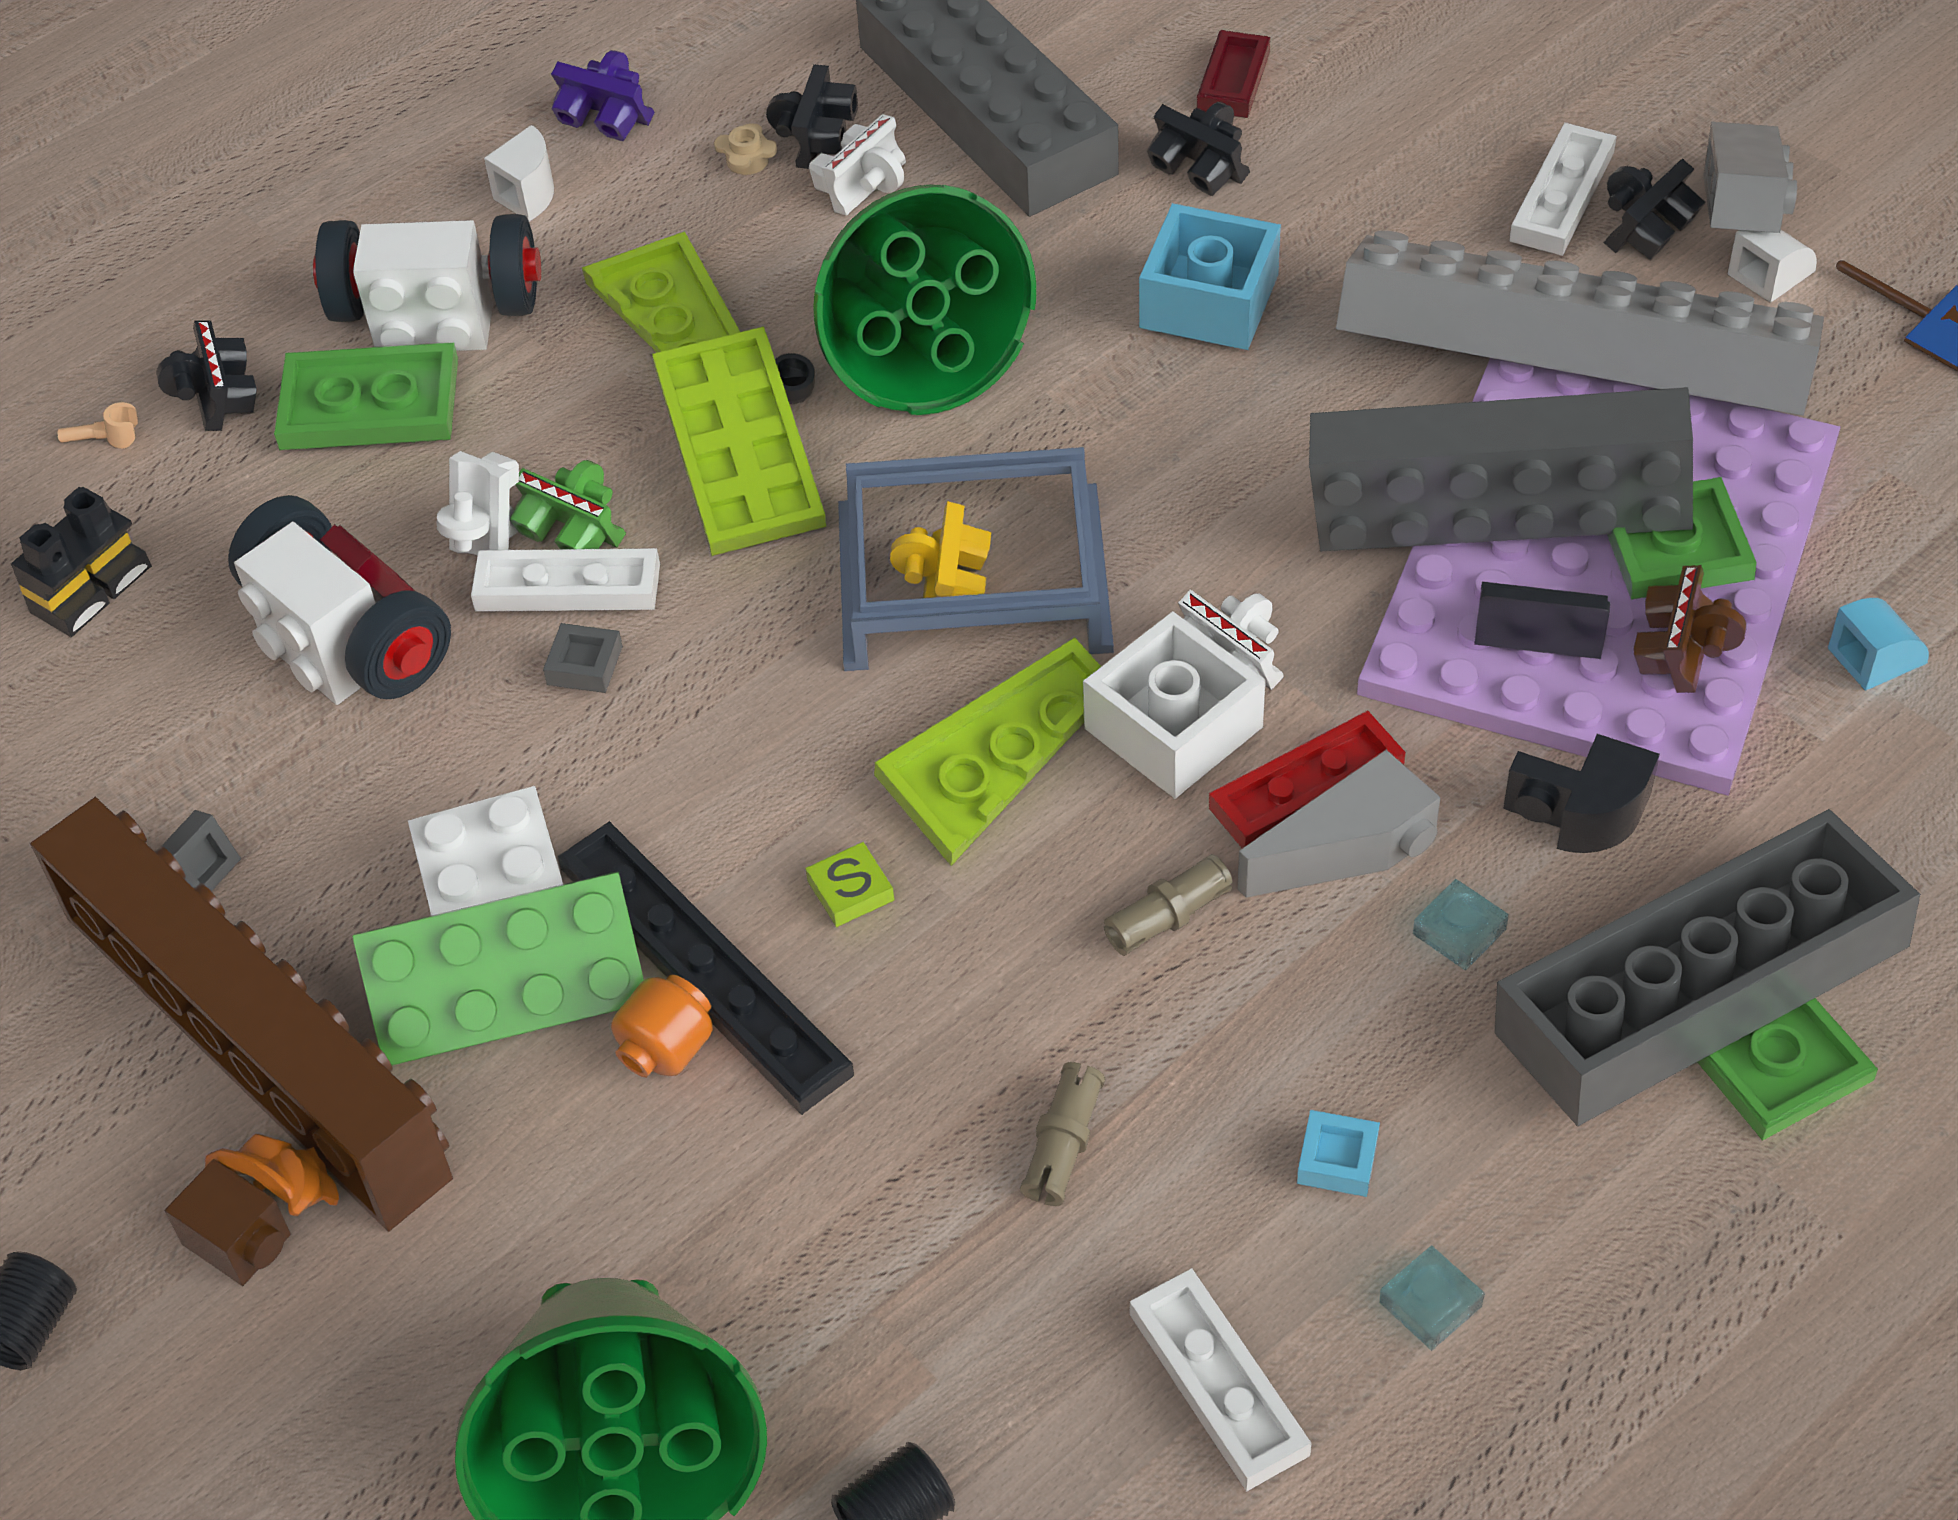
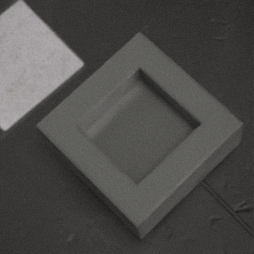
[543,623,623,693]
[162,810,241,892]

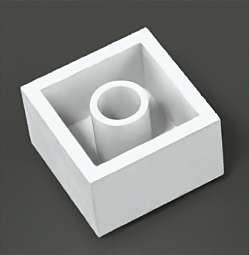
[1083,611,1265,799]
[408,786,563,916]

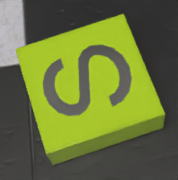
[805,842,894,927]

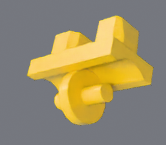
[890,501,991,598]

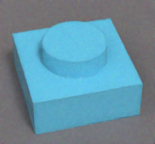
[1297,1110,1380,1197]

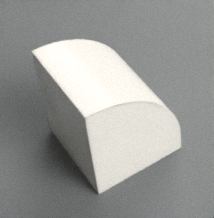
[484,125,554,222]
[1727,230,1817,303]

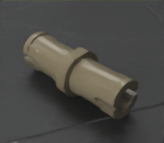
[1104,854,1233,956]
[1020,1062,1106,1206]

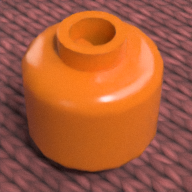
[611,975,713,1078]

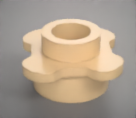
[714,123,777,175]

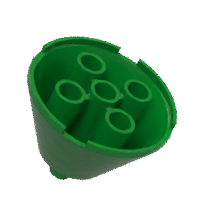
[813,184,1036,415]
[455,1278,767,1520]

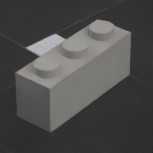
[1703,122,1797,233]

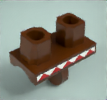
[1633,565,1746,693]

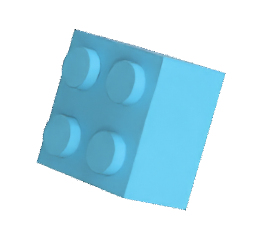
[1139,203,1281,350]

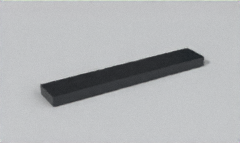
[558,821,854,1115]

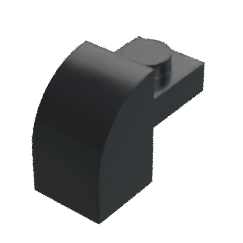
[1503,734,1660,853]

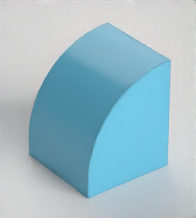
[1828,598,1929,691]

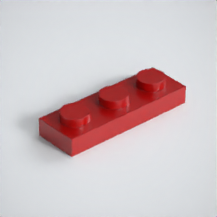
[1209,710,1406,849]

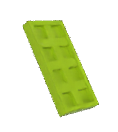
[652,326,826,556]

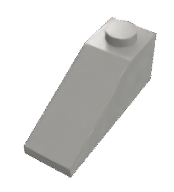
[1238,750,1440,898]

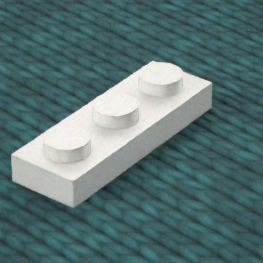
[1510,123,1617,256]
[471,548,660,612]
[1130,1268,1311,1492]

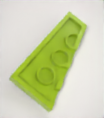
[582,231,740,352]
[874,637,1101,866]

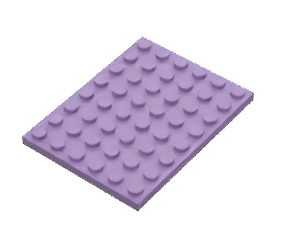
[1357,358,1841,796]

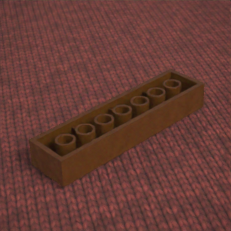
[30,796,453,1232]

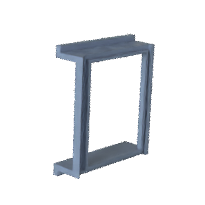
[838,447,1114,671]

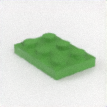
[274,342,458,450]

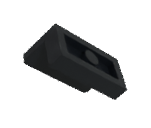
[1474,581,1610,659]

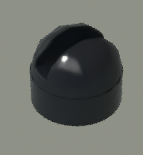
[775,353,815,405]

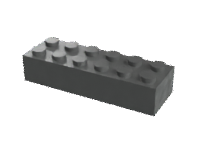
[856,0,1119,217]
[1309,387,1693,552]
[1494,809,1921,1127]

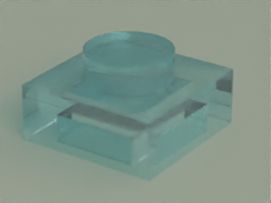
[1413,879,1509,971]
[1379,1245,1485,1351]

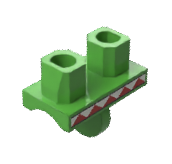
[510,460,626,549]

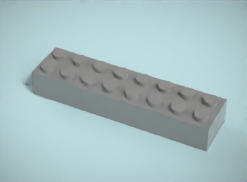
[1336,231,1824,416]

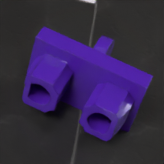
[551,50,655,141]

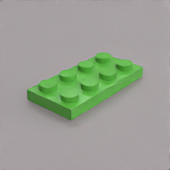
[352,871,644,1065]

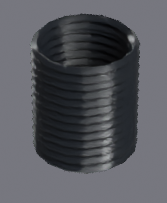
[0,1251,77,1371]
[831,1442,955,1520]

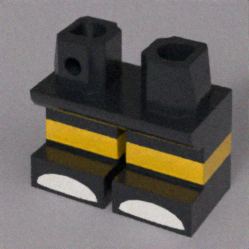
[11,487,152,638]

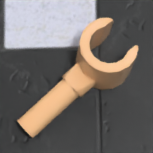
[58,402,138,449]

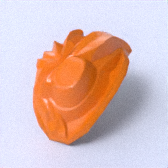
[205,1134,339,1216]

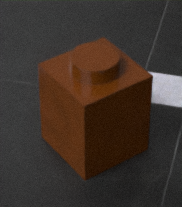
[164,1159,291,1286]

